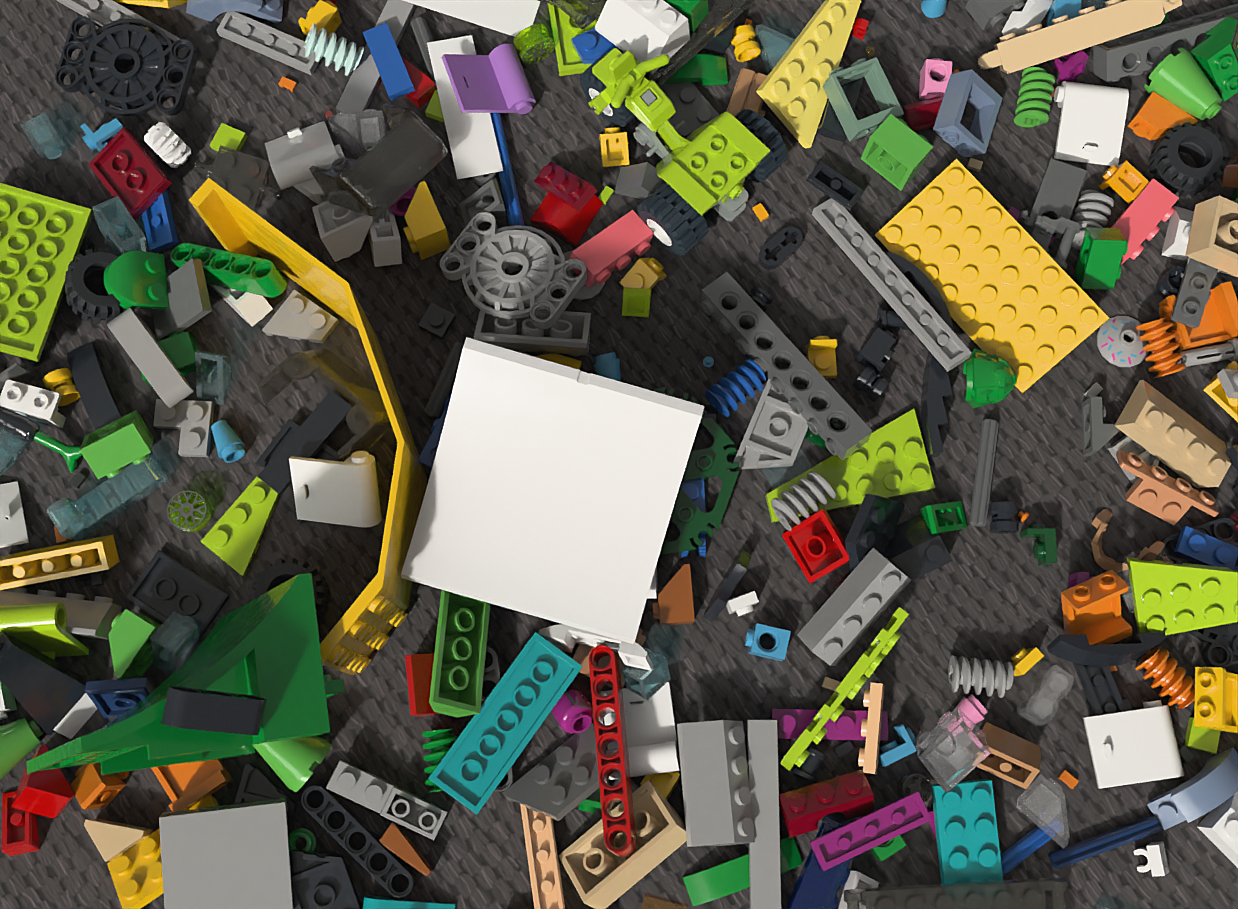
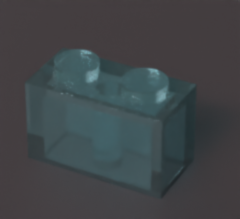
[92,196,148,257]

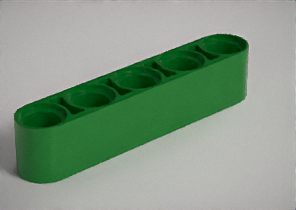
[170,243,287,297]

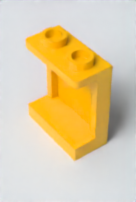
[1194,667,1238,733]

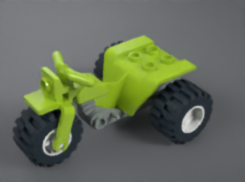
[579,48,788,257]

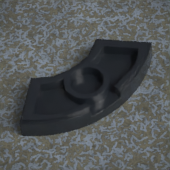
[703,549,751,622]

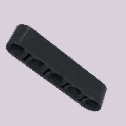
[301,785,417,898]

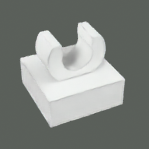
[1134,841,1169,877]

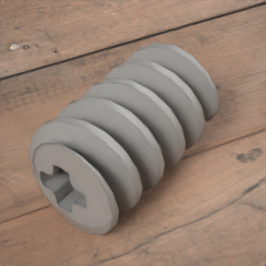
[1071,190,1114,250]
[771,471,836,531]
[948,655,1014,698]

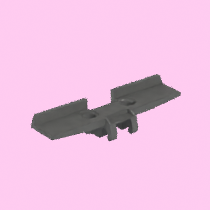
[1017,158,1087,271]

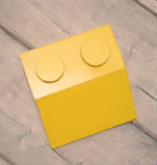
[403,181,451,260]

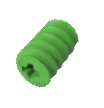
[1014,67,1055,128]

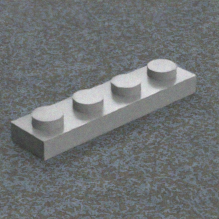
[216,11,321,75]

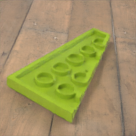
[1127,557,1238,635]

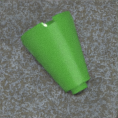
[1144,48,1222,120]
[0,717,44,780]
[253,736,332,793]

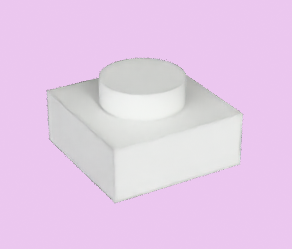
[726,591,759,617]

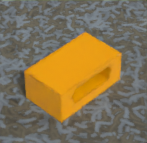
[752,203,769,222]

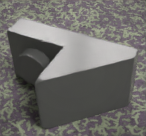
[1082,396,1120,456]

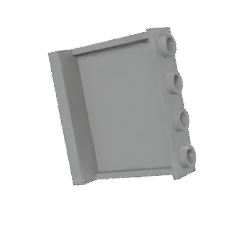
[159,798,294,909]

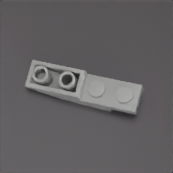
[326,760,447,840]

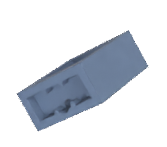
[933,69,1002,157]

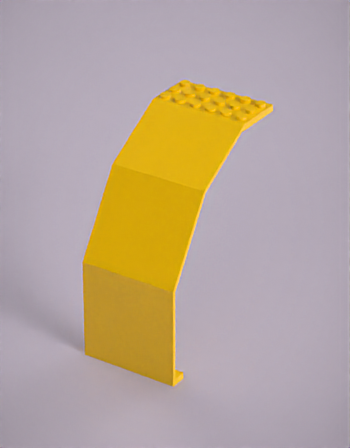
[189,178,427,675]

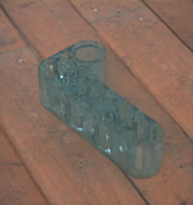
[46,455,168,541]

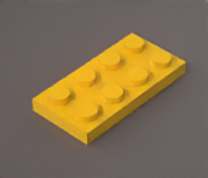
[107,795,219,909]

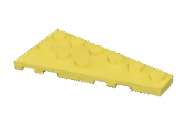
[756,0,861,148]

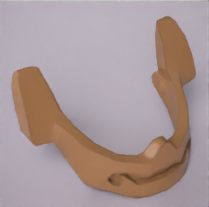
[1091,509,1165,572]

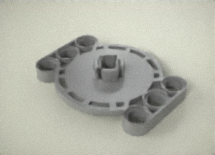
[440,212,587,329]

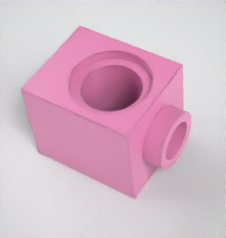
[919,58,952,100]

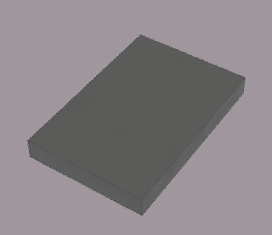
[151,258,211,341]

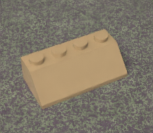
[1114,380,1231,488]
[558,780,687,909]

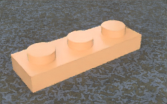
[858,682,884,774]

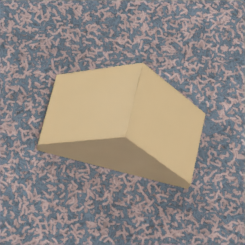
[84,818,153,862]

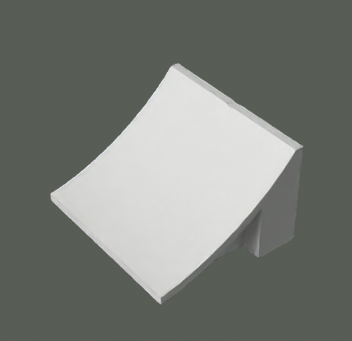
[401,337,704,644]

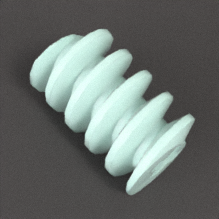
[304,23,364,76]

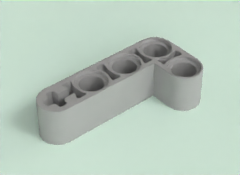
[107,308,194,408]

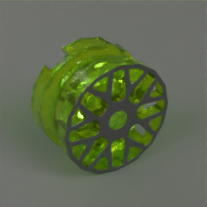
[513,24,555,65]
[167,490,213,533]

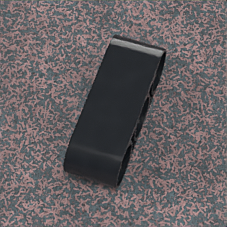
[160,686,267,735]

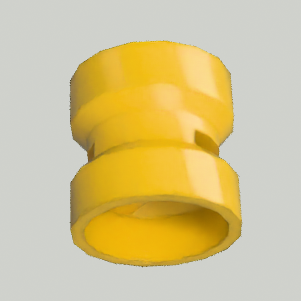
[731,25,761,62]
[43,368,80,406]

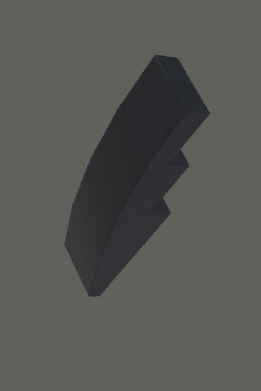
[921,351,953,458]

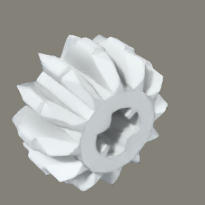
[144,122,192,168]

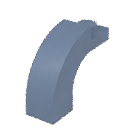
[186,0,283,24]
[1147,747,1238,830]

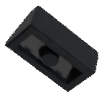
[806,161,865,211]

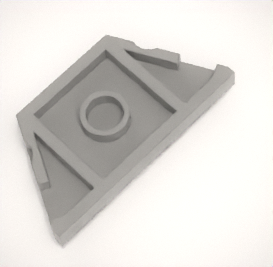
[733,378,809,470]

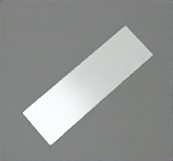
[403,0,540,40]
[427,35,503,179]

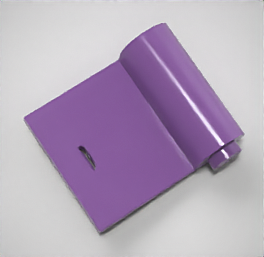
[442,43,536,114]

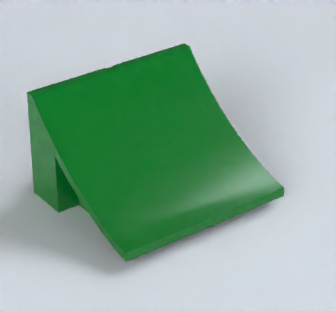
[26,573,344,775]

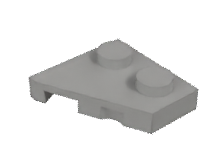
[262,290,339,343]

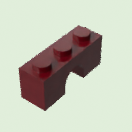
[779,769,874,838]

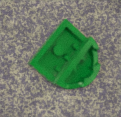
[104,250,169,310]

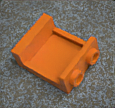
[1159,281,1238,353]
[1061,569,1132,645]
[151,759,233,812]

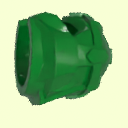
[963,349,1017,409]

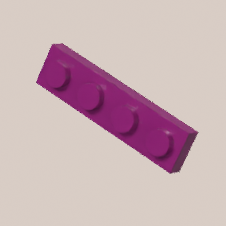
[771,709,888,741]
[809,791,932,871]

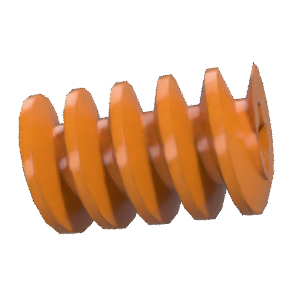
[1135,317,1186,378]
[1134,646,1195,710]

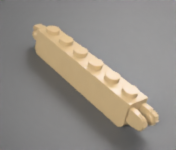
[977,0,1182,74]

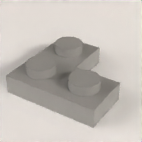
[153,399,214,457]

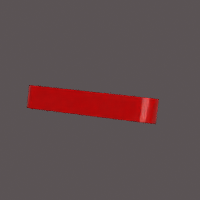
[589,645,637,856]

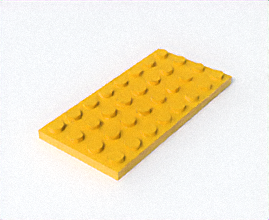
[875,159,1109,393]

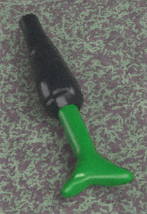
[0,407,82,473]

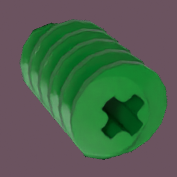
[422,729,459,792]

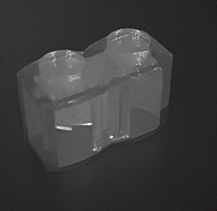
[1016,665,1074,726]

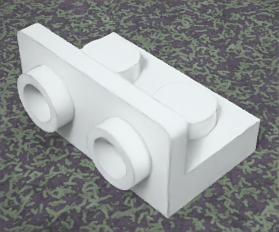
[0,380,66,428]

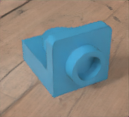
[80,118,123,152]
[878,724,917,767]

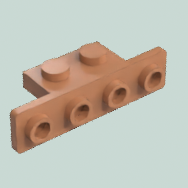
[1116,450,1219,525]

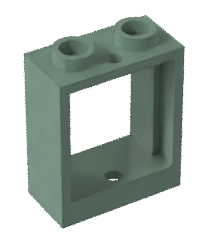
[823,57,904,142]

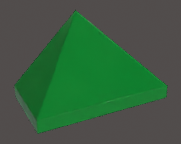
[918,501,967,534]

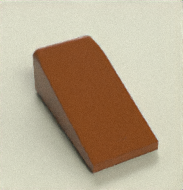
[380,822,433,876]

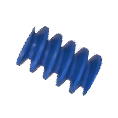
[705,359,766,417]

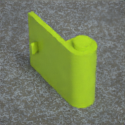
[0,602,89,660]

